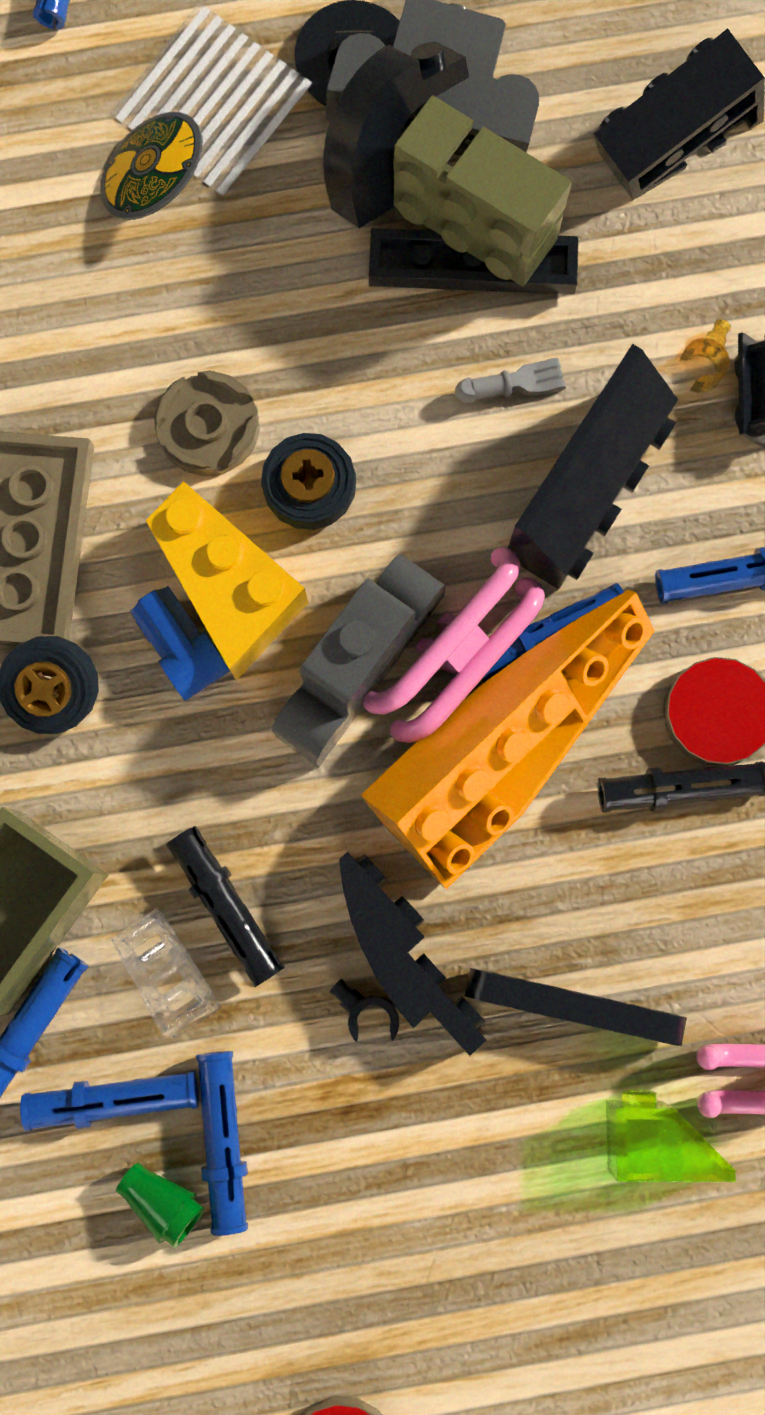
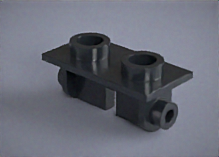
[734,332,765,448]

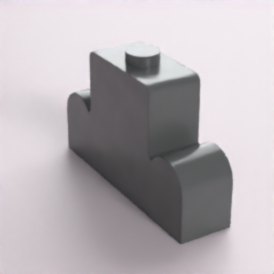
[326,0,539,156]
[272,554,446,767]

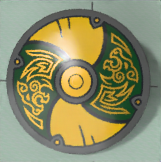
[100,112,203,220]

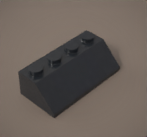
[508,344,678,590]

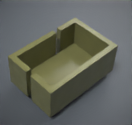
[394,95,572,287]
[0,807,109,1016]

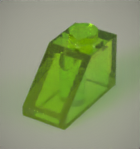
[606,1090,736,1182]

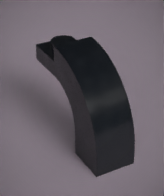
[323,41,469,228]

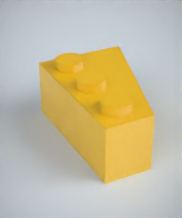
[146,481,309,681]

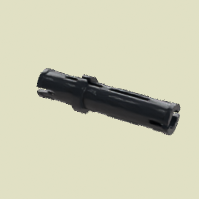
[597,761,765,813]
[166,826,285,988]

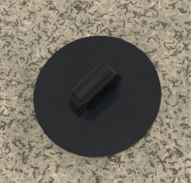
[295,0,400,106]

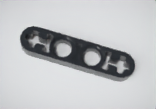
[464,968,687,1046]

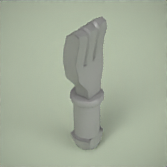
[455,358,566,403]

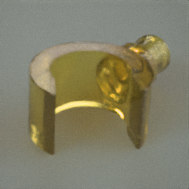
[679,319,731,393]

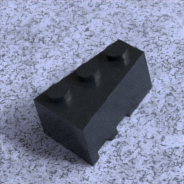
[594,28,765,200]

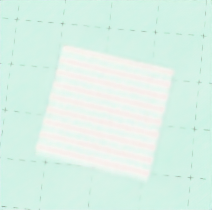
[111,2,312,196]

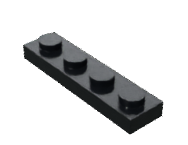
[369,228,578,295]

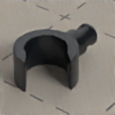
[330,978,399,1042]

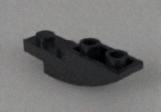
[339,852,486,1056]

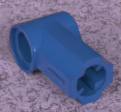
[130,586,230,701]

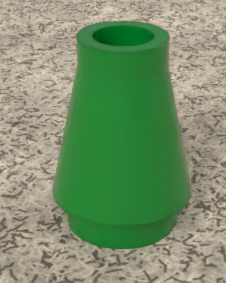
[116,1162,204,1248]

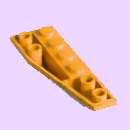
[361,590,655,889]

